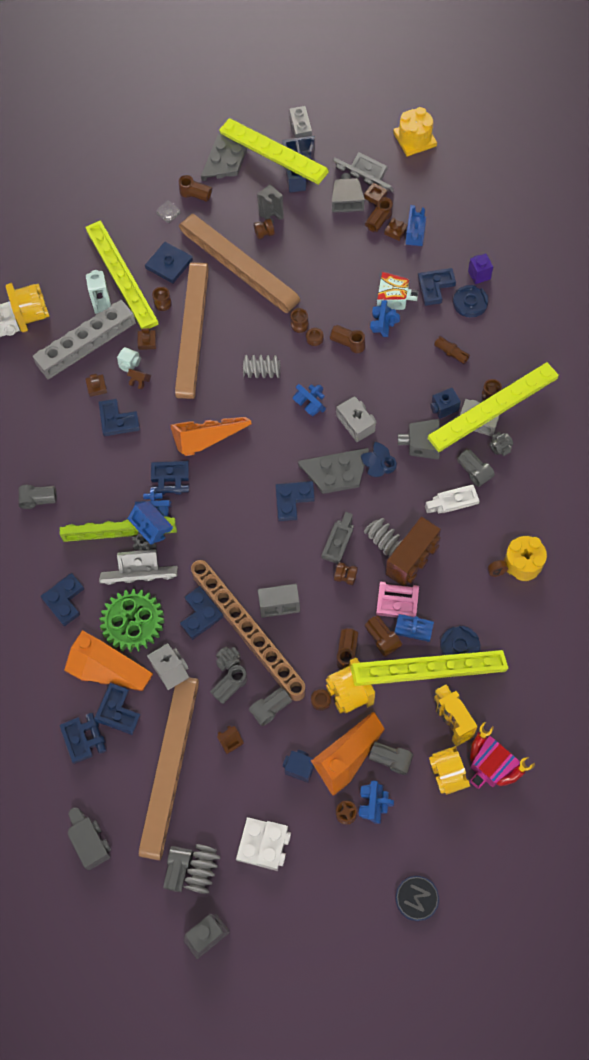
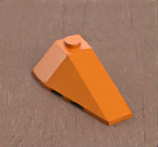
[170,417,252,456]
[64,630,153,691]
[311,712,385,796]

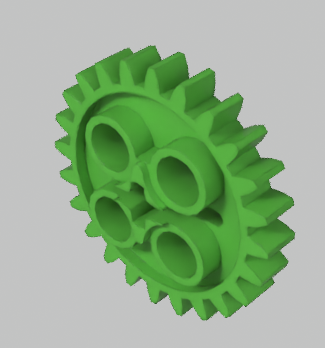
[100,589,165,652]

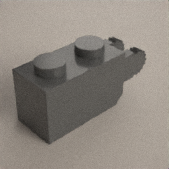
[67,807,111,871]

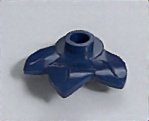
[361,442,397,477]

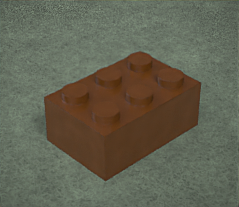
[386,516,441,586]

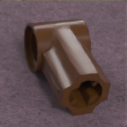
[178,175,212,202]
[365,197,393,232]
[330,325,365,353]
[364,616,402,657]
[337,628,358,670]

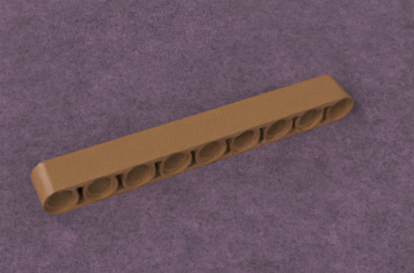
[179,214,301,313]
[175,262,208,399]
[191,560,306,701]
[139,677,199,860]

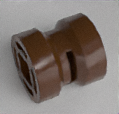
[253,218,275,240]
[152,287,172,311]
[291,308,309,333]
[482,379,502,401]
[334,562,358,585]

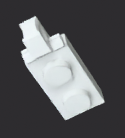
[425,485,480,514]

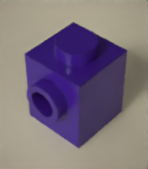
[468,253,493,284]

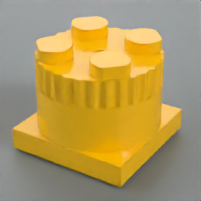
[393,107,437,156]
[6,283,49,333]
[326,658,375,714]

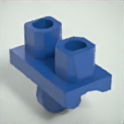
[370,300,400,337]
[292,384,326,417]
[135,488,172,517]
[395,614,434,642]
[359,781,394,824]

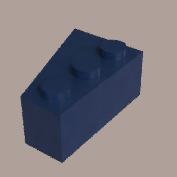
[282,136,315,193]

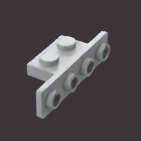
[333,152,394,193]
[99,549,178,585]

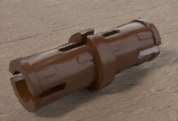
[434,336,470,365]

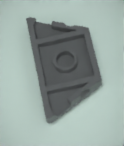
[201,131,247,181]
[298,448,369,494]

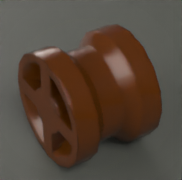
[336,801,357,825]

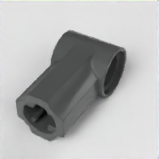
[457,450,495,487]
[19,485,57,509]
[210,665,248,704]
[249,687,292,726]
[369,742,413,775]
[163,846,193,892]

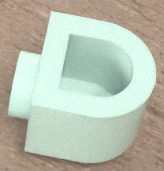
[117,347,141,372]

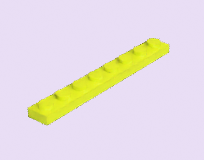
[219,118,329,185]
[85,220,159,330]
[428,362,559,452]
[350,650,509,686]

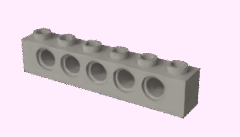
[33,300,136,379]

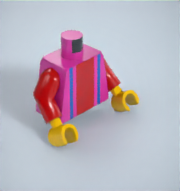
[469,722,535,789]

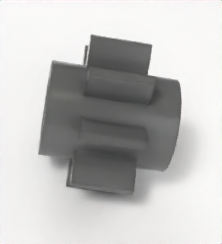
[490,432,513,456]
[132,531,156,551]
[216,647,240,671]

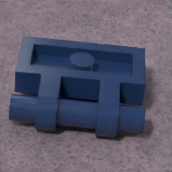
[151,461,189,495]
[59,713,106,764]

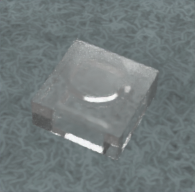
[156,200,181,224]

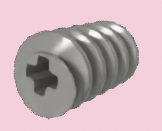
[243,355,280,378]
[364,518,403,557]
[183,844,221,894]

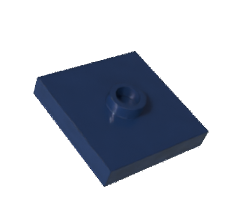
[145,242,193,284]

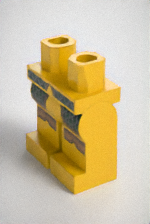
[434,684,477,747]

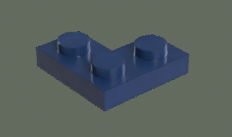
[418,268,456,306]
[99,399,140,437]
[276,481,315,521]
[40,573,84,627]
[180,586,224,640]
[94,683,140,735]

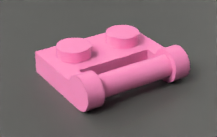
[376,581,419,618]

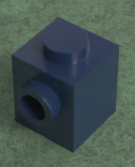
[430,387,461,419]
[282,750,314,783]

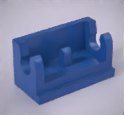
[406,205,426,246]
[127,502,173,545]

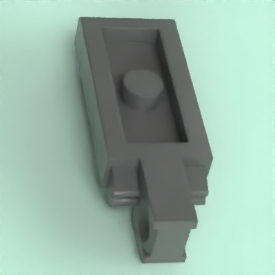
[322,512,354,564]

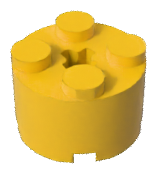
[504,536,547,581]
[429,746,470,795]

